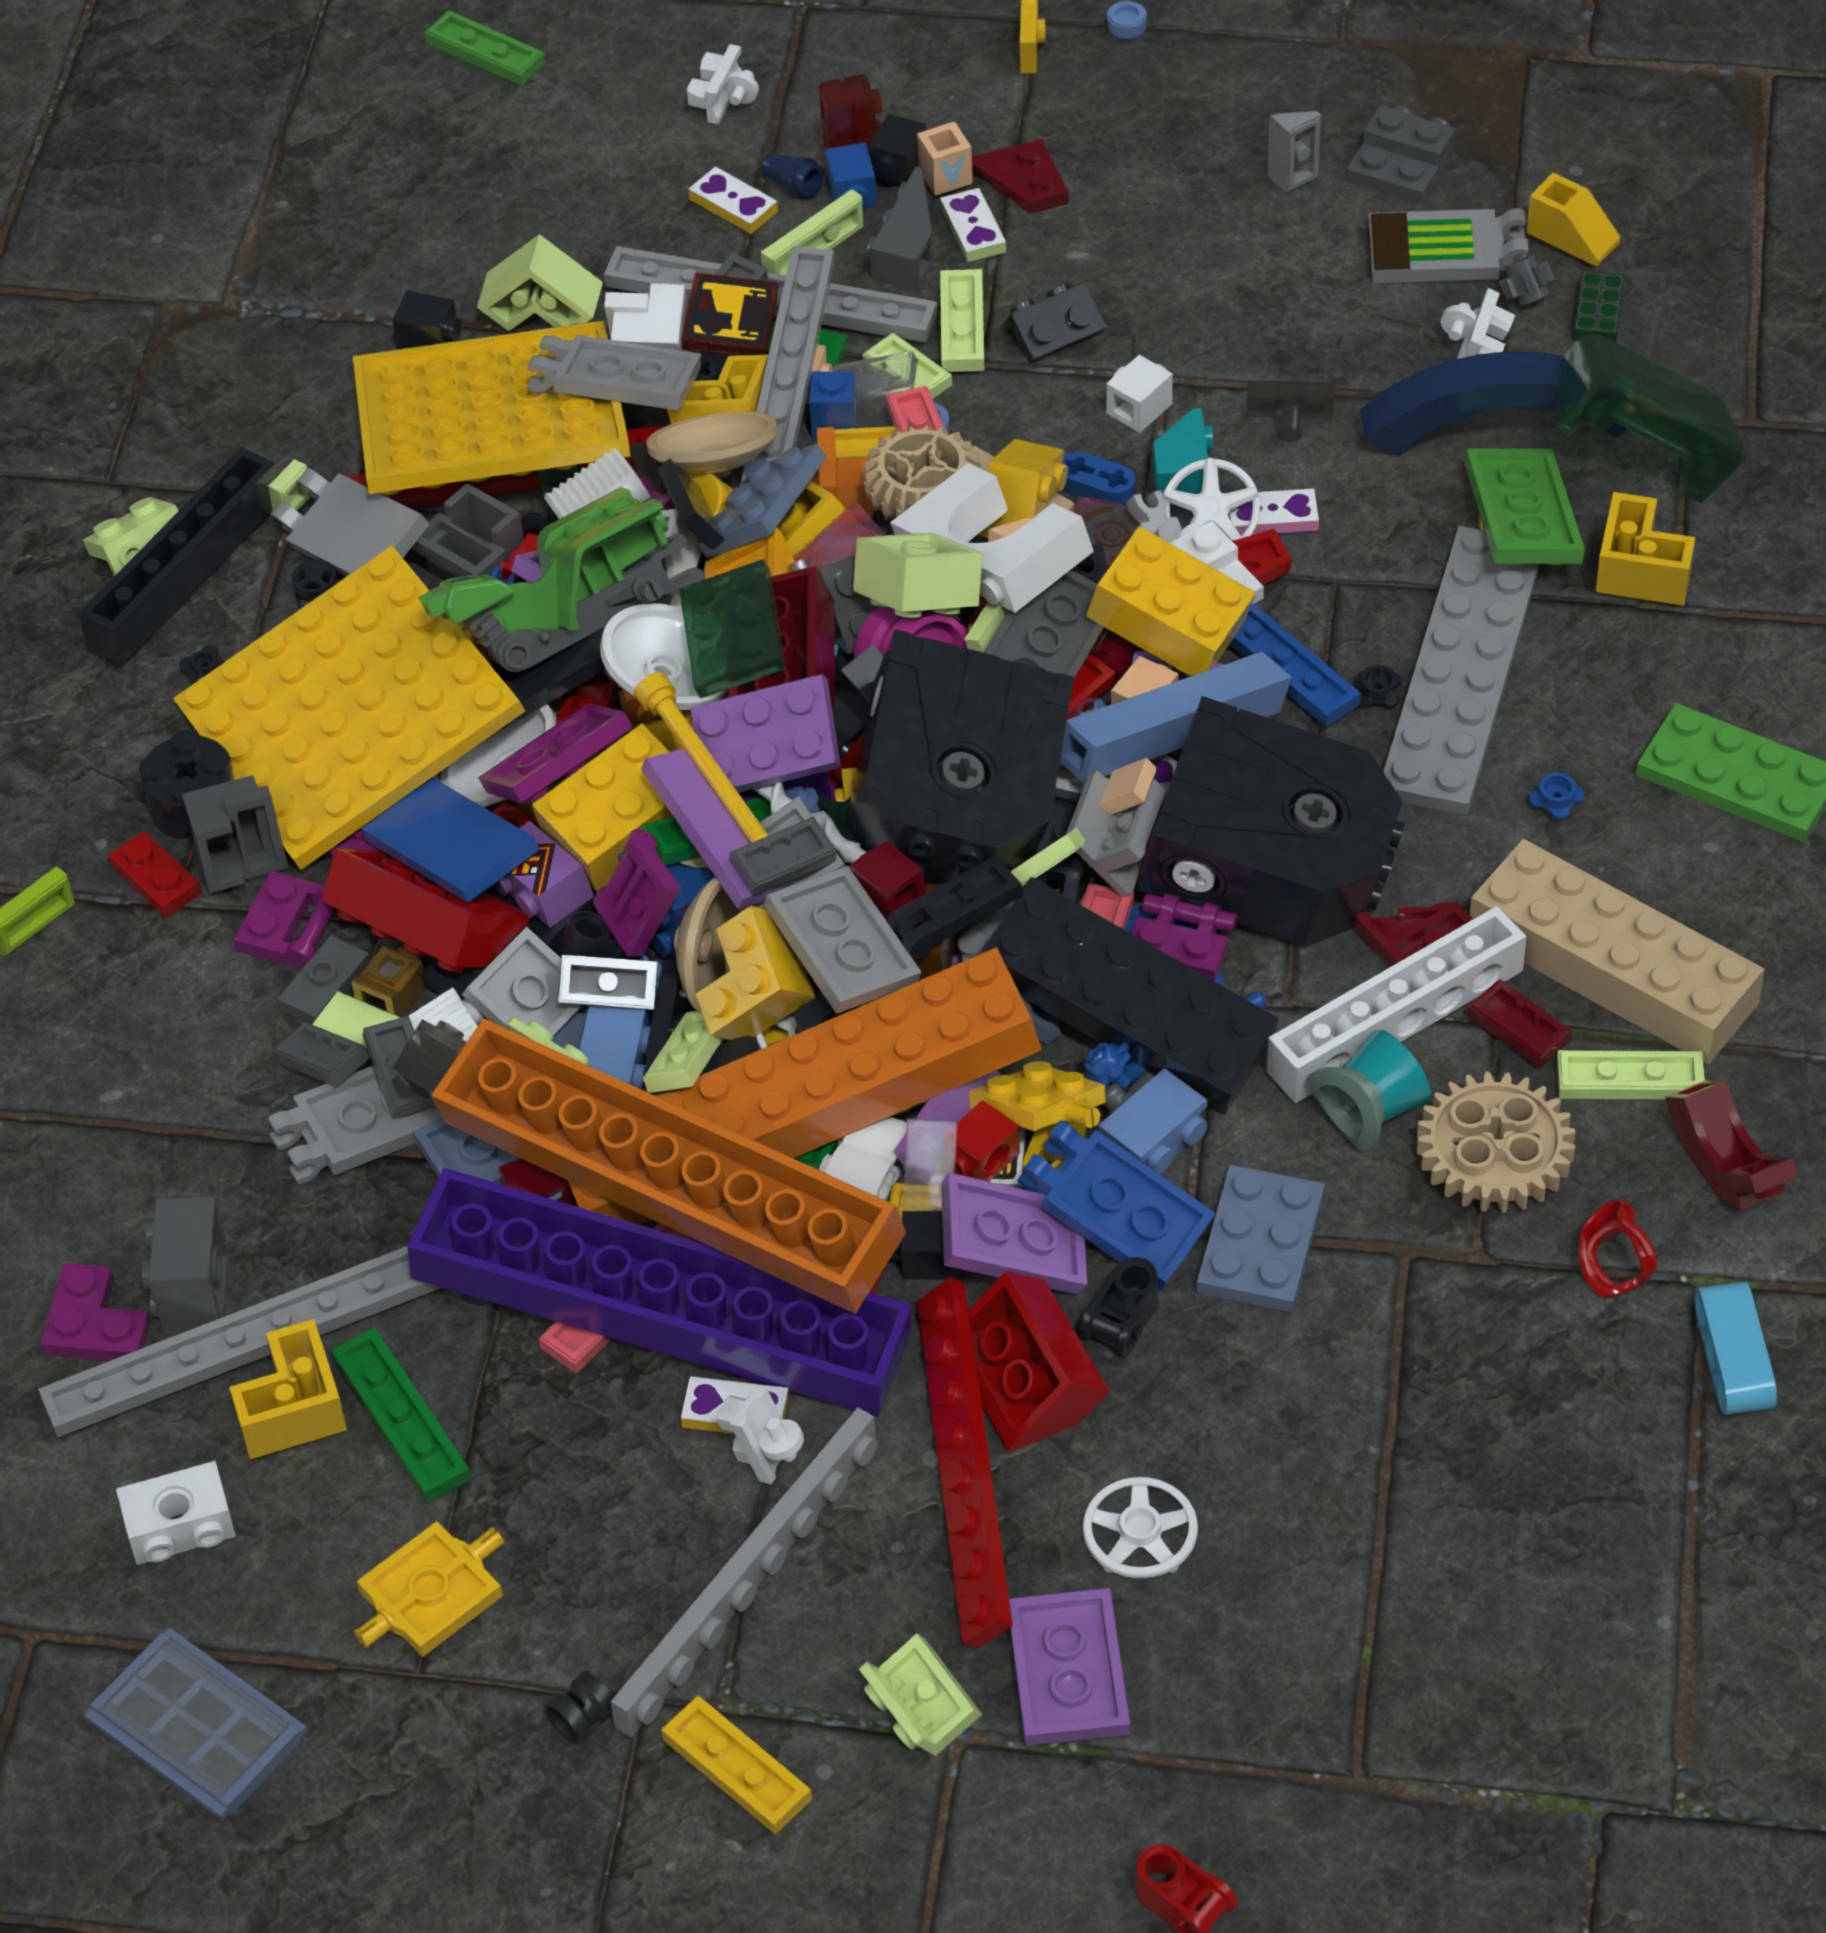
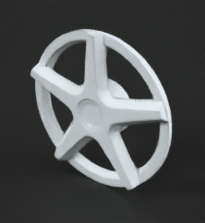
[1163,458,1260,541]
[1083,1477,1198,1578]

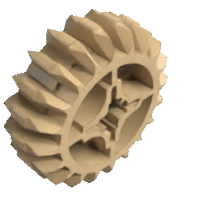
[863,423,981,520]

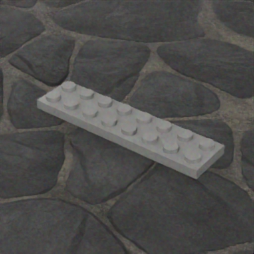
[1383,526,1541,816]

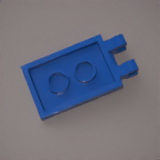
[1017,1120,1216,1291]

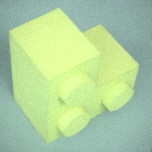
[477,234,603,331]

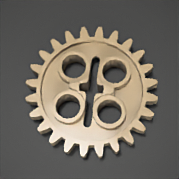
[1417,1072,1575,1213]

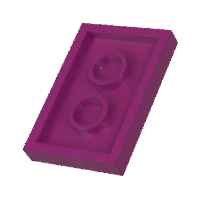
[478,703,633,804]

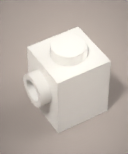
[1107,355,1173,433]

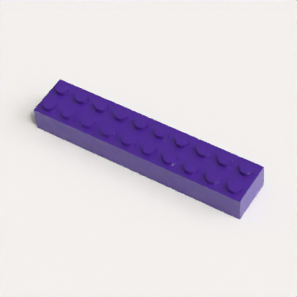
[407,1168,912,1417]

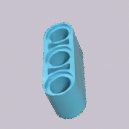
[1694,1282,1777,1415]

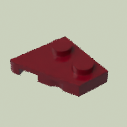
[972,139,1069,214]
[1354,901,1473,967]

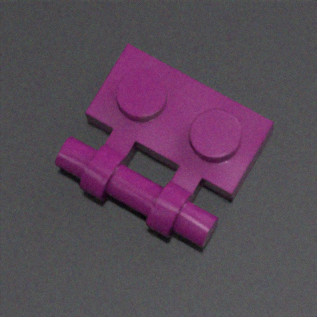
[1131,893,1238,981]

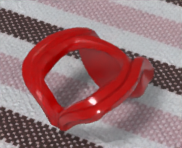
[1579,1198,1658,1298]

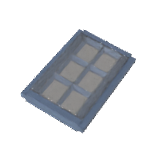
[84,1628,308,1821]

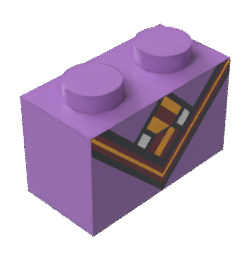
[493,821,594,928]

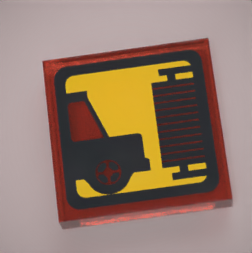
[681,272,779,356]

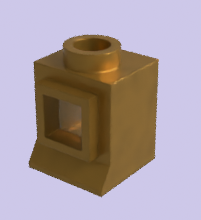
[351,946,426,1018]

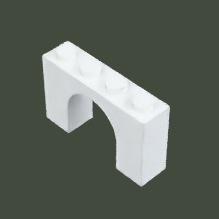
[890,463,1094,613]

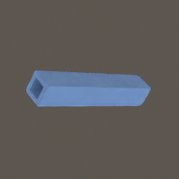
[1060,652,1292,784]

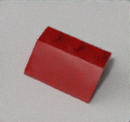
[968,1271,1110,1451]

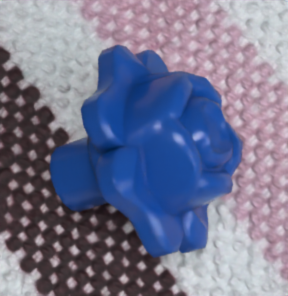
[1084,1042,1132,1089]

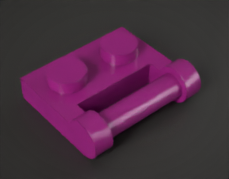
[593,829,681,957]
[233,871,338,969]

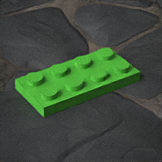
[1464,449,1585,566]
[1636,703,1826,843]

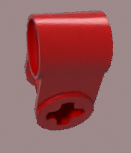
[1135,1844,1238,1933]

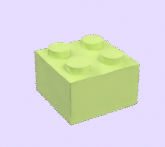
[853,532,983,618]

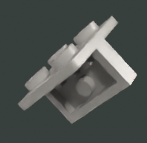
[1066,771,1166,897]

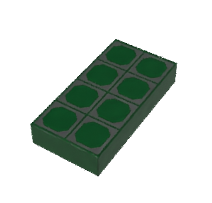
[1573,270,1625,344]

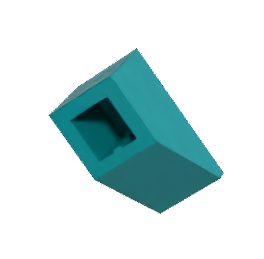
[1153,408,1216,494]

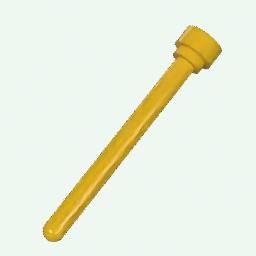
[634,672,769,843]

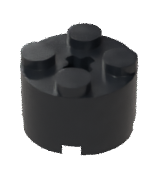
[139,729,235,839]

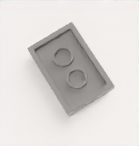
[764,866,921,1014]

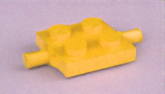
[968,1061,1106,1131]
[354,1521,504,1658]

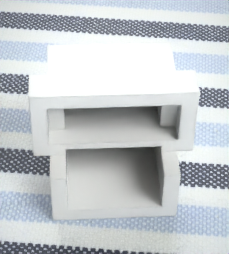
[604,284,689,351]

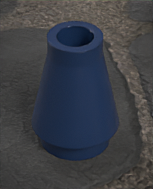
[762,153,824,198]

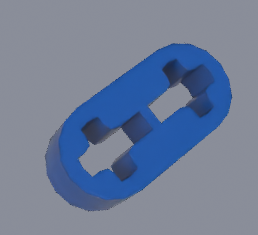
[1062,452,1136,506]

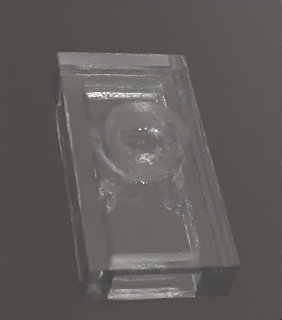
[833,351,918,402]
[903,1118,958,1211]

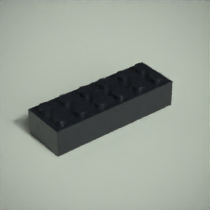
[981,877,1279,1115]

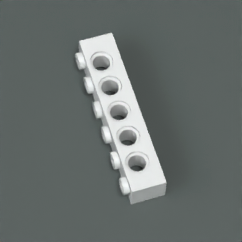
[1267,906,1527,1104]

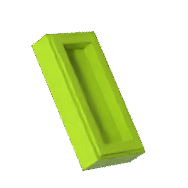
[0,866,75,956]

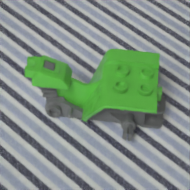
[418,487,705,672]

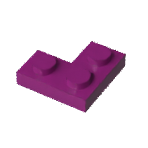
[40,1263,151,1361]

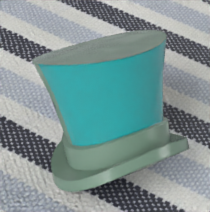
[1307,1030,1431,1153]

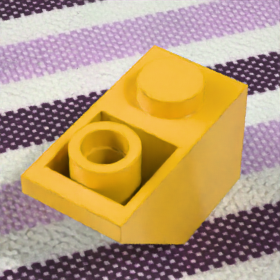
[1527,173,1621,267]

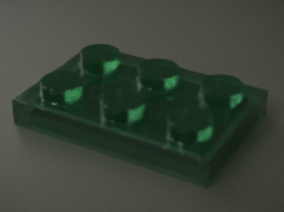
[679,559,786,698]

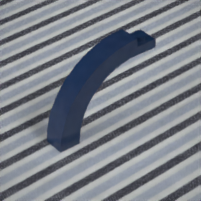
[1360,351,1630,456]

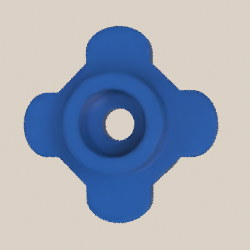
[1529,773,1584,820]

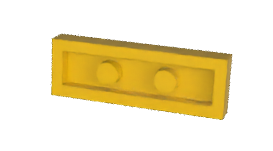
[661,1696,812,1835]

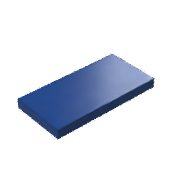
[361,777,540,903]

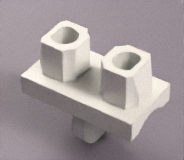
[687,44,759,124]
[1440,288,1515,359]
[716,1386,804,1484]

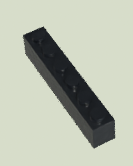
[78,447,278,666]

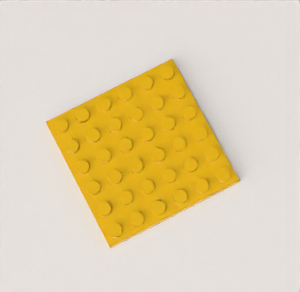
[353,320,631,495]
[173,545,525,870]

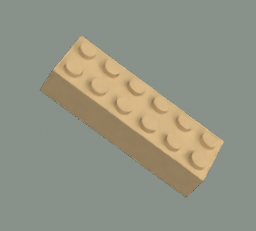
[1470,839,1765,1065]

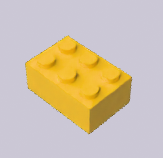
[1086,526,1256,676]
[532,723,674,892]

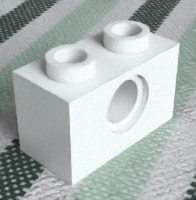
[116,1461,236,1565]

